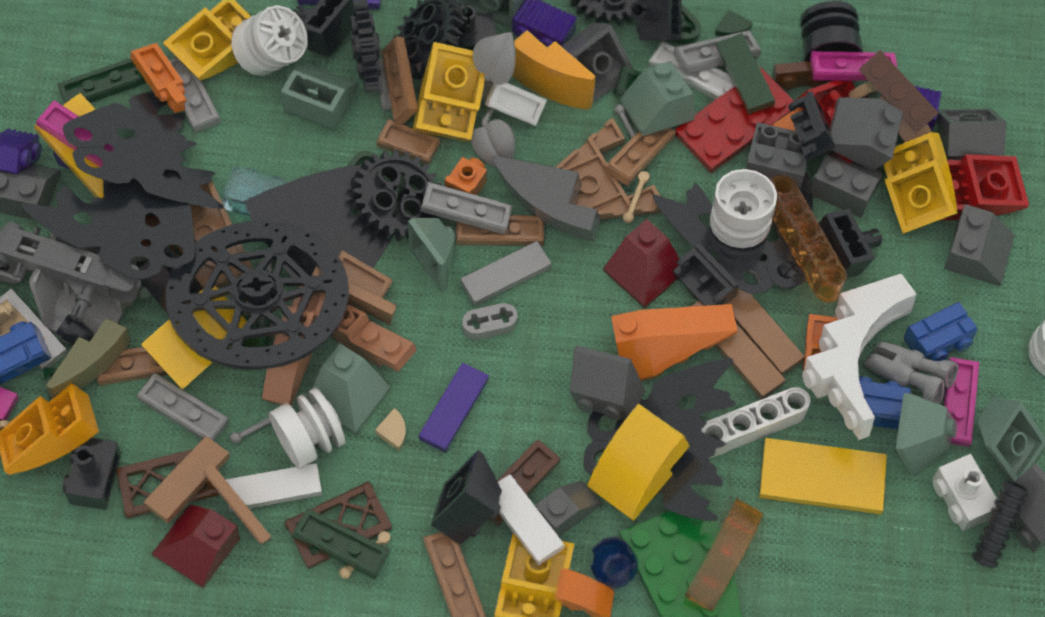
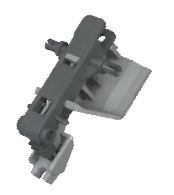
[0,222,146,333]

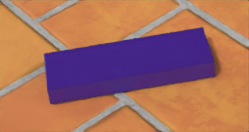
[419,362,489,453]

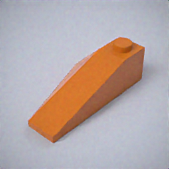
[611,304,738,381]

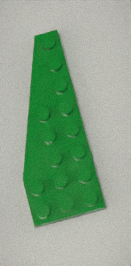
[619,497,741,617]

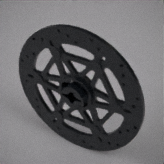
[165,221,349,370]

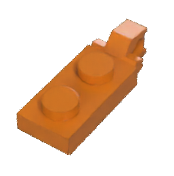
[130,43,186,114]

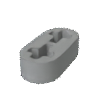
[462,303,518,340]

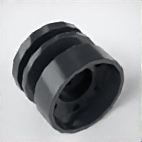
[800,1,863,62]

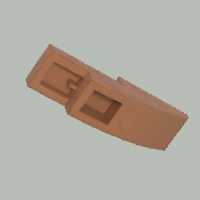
[262,286,326,407]
[332,305,417,372]

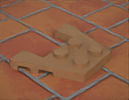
[556,118,661,220]

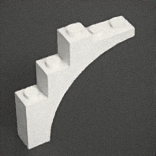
[802,274,916,440]

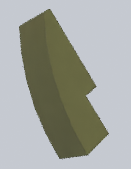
[46,318,131,399]

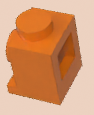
[444,157,487,195]

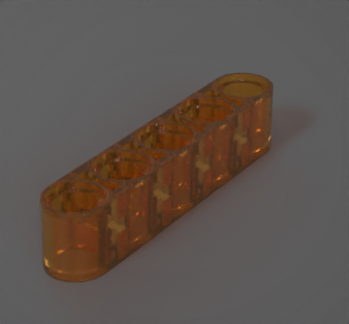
[771,175,847,303]

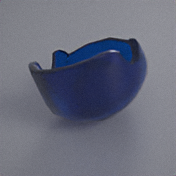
[590,537,638,589]

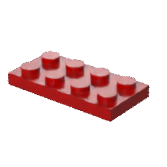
[675,67,794,173]

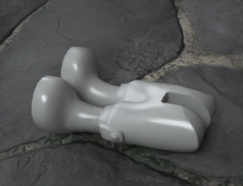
[864,341,959,405]

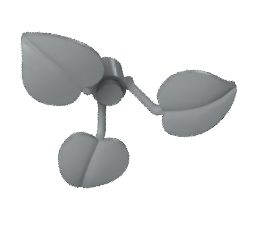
[418,32,515,167]

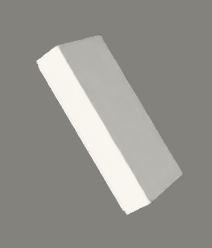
[484,83,547,126]

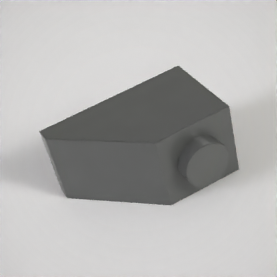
[535,481,602,537]

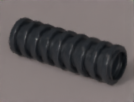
[971,480,1029,568]

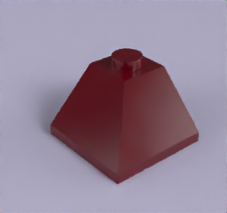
[603,219,680,309]
[152,505,240,588]

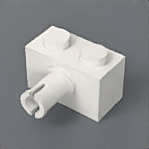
[933,454,997,532]

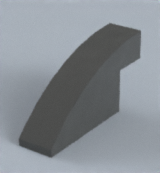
[493,155,600,242]

